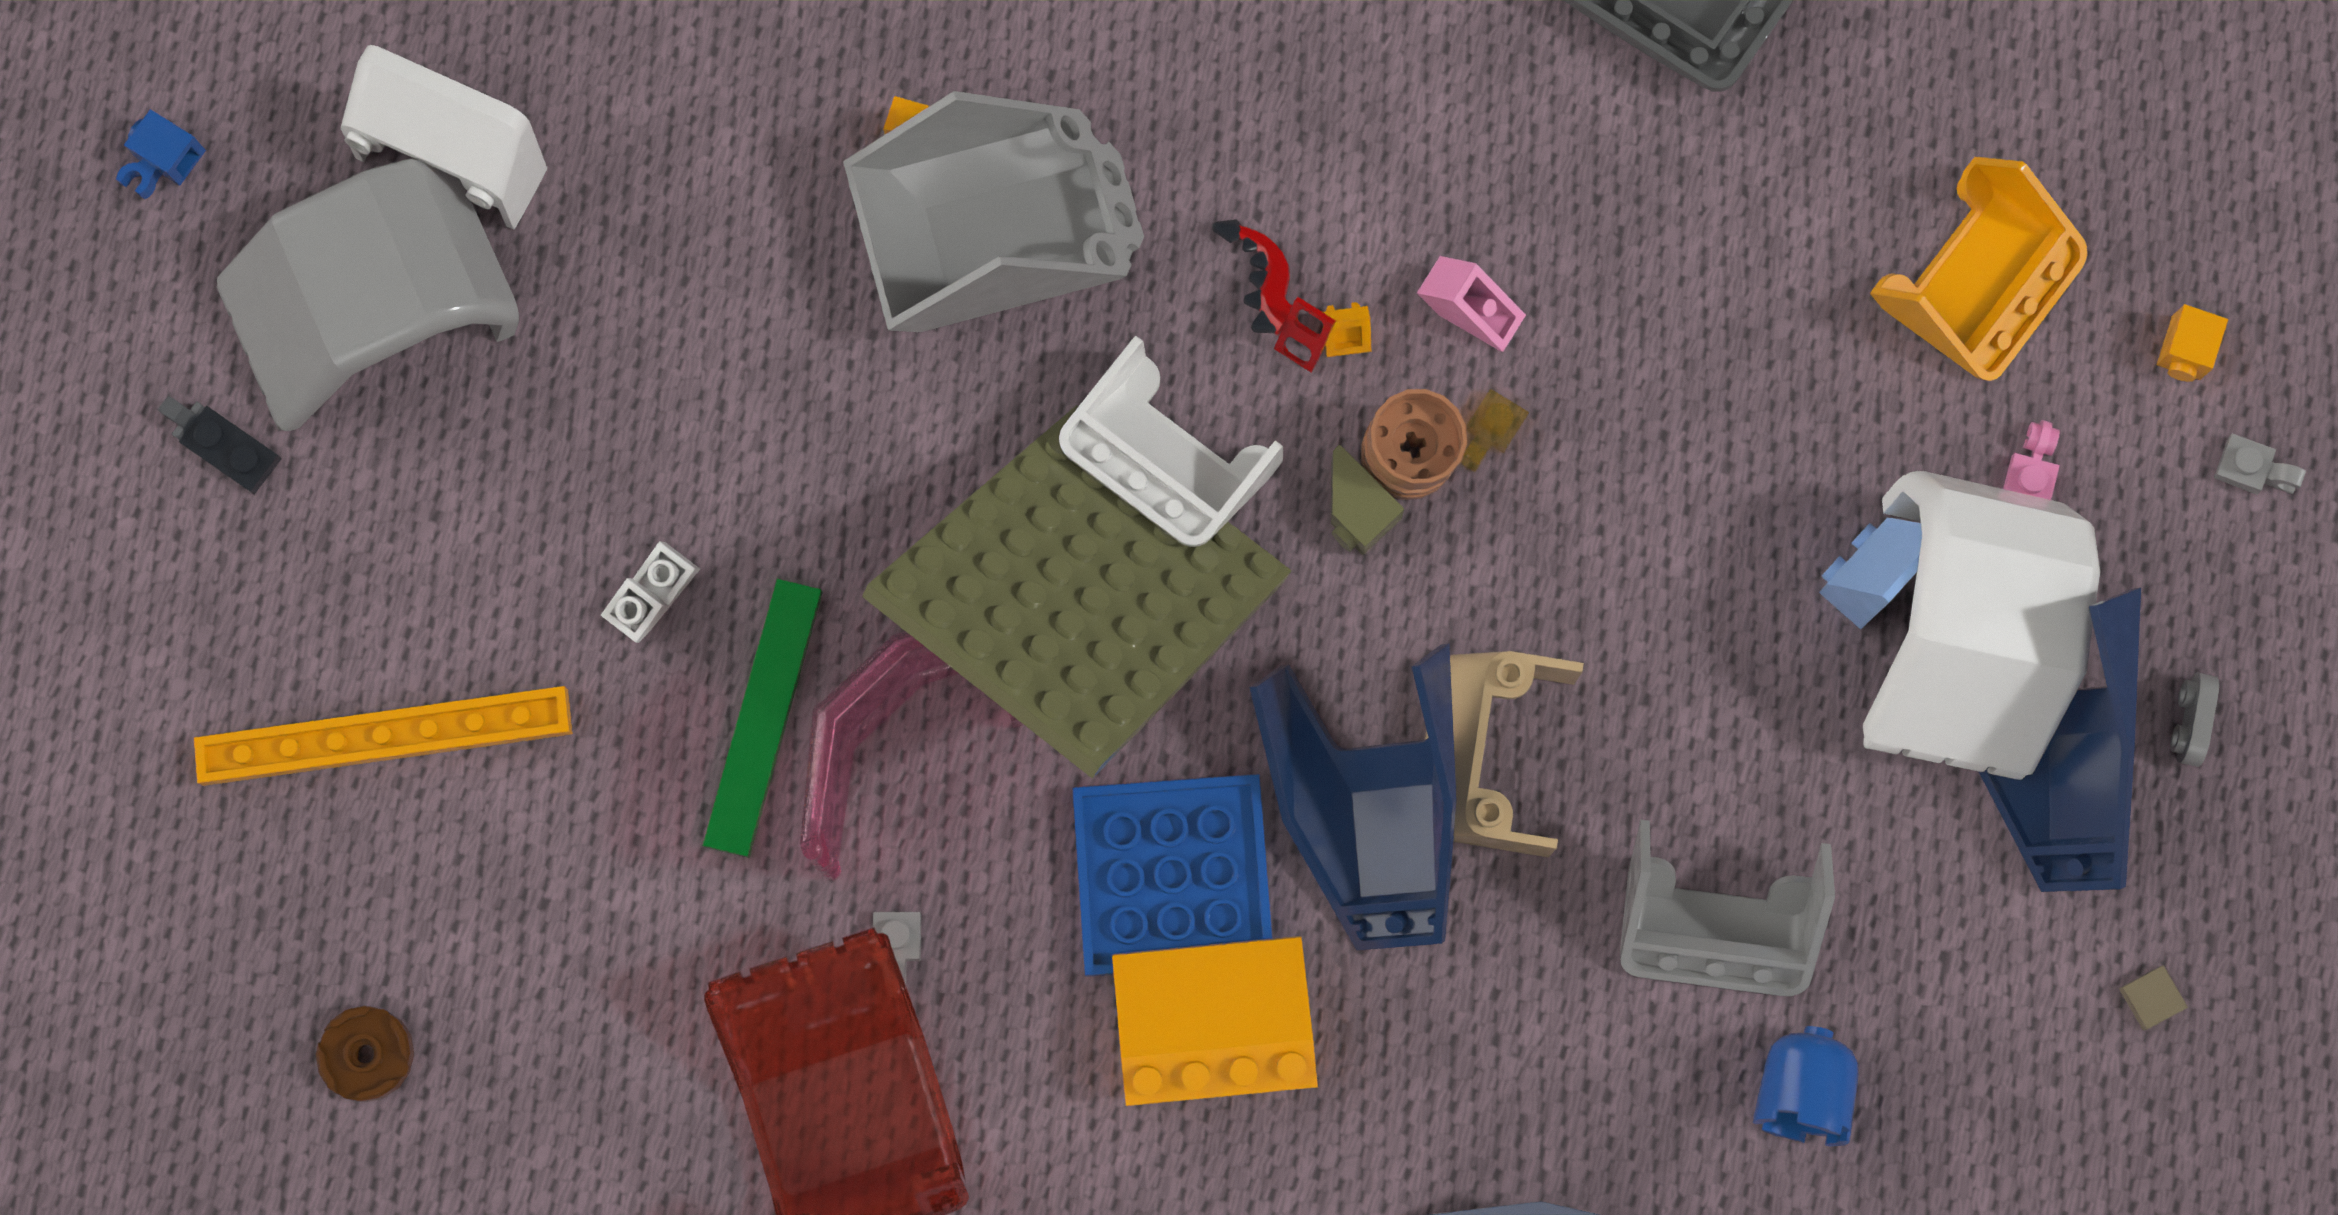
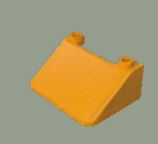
[1870,157,2087,381]

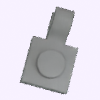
[2214,433,2306,495]
[872,912,921,994]

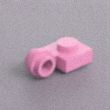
[2003,420,2060,500]

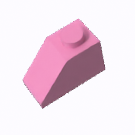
[1417,256,1526,352]

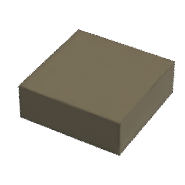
[2119,965,2188,1031]

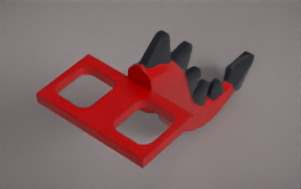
[1212,219,1336,373]

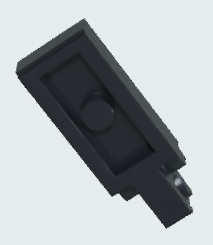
[157,395,282,495]

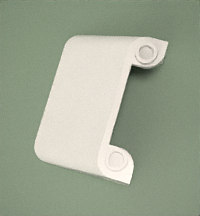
[1059,336,1283,547]

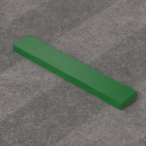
[702,579,823,858]

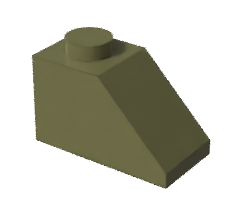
[1331,444,1405,555]

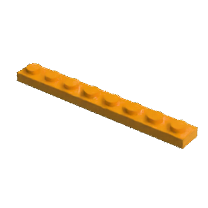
[194,686,573,786]

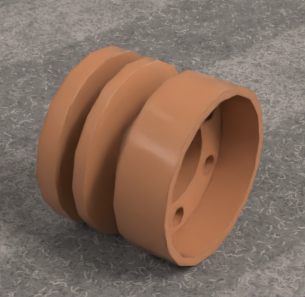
[1360,389,1467,500]

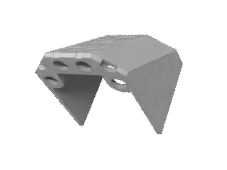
[843,91,1144,332]

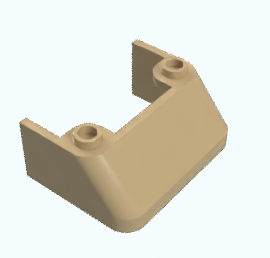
[1425,651,1584,858]

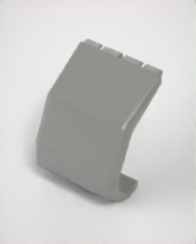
[217,159,519,431]

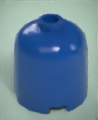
[1753,1026,1859,1146]

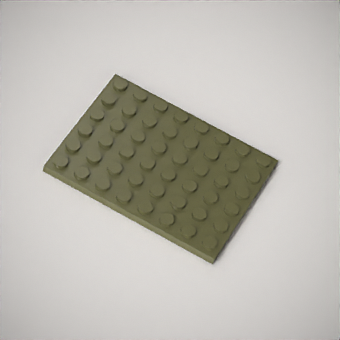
[862,405,1292,779]

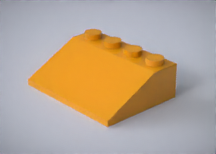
[1112,936,1318,1106]

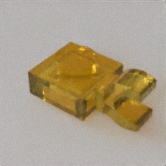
[1460,389,1529,473]

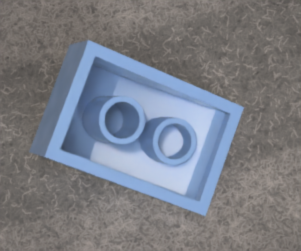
[1819,517,1922,629]

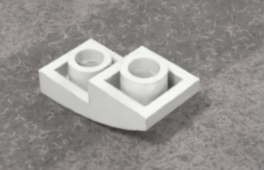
[601,541,700,643]

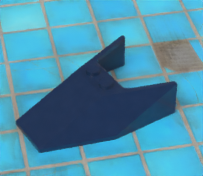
[1978,587,2141,892]
[1249,643,1457,951]

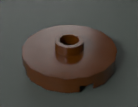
[315,1006,414,1102]

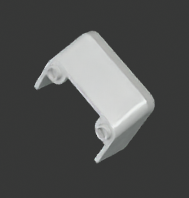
[341,45,547,230]

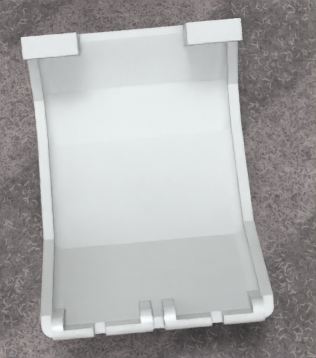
[1863,471,2100,780]

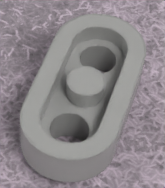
[2170,672,2219,767]

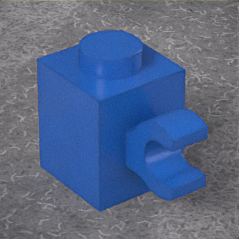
[116,109,206,200]

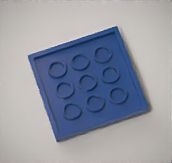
[1072,774,1272,977]

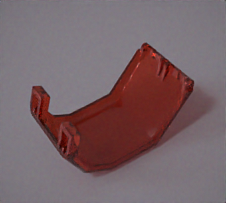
[704,927,969,1215]

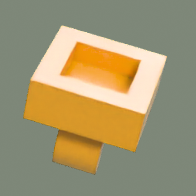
[1323,302,1372,357]

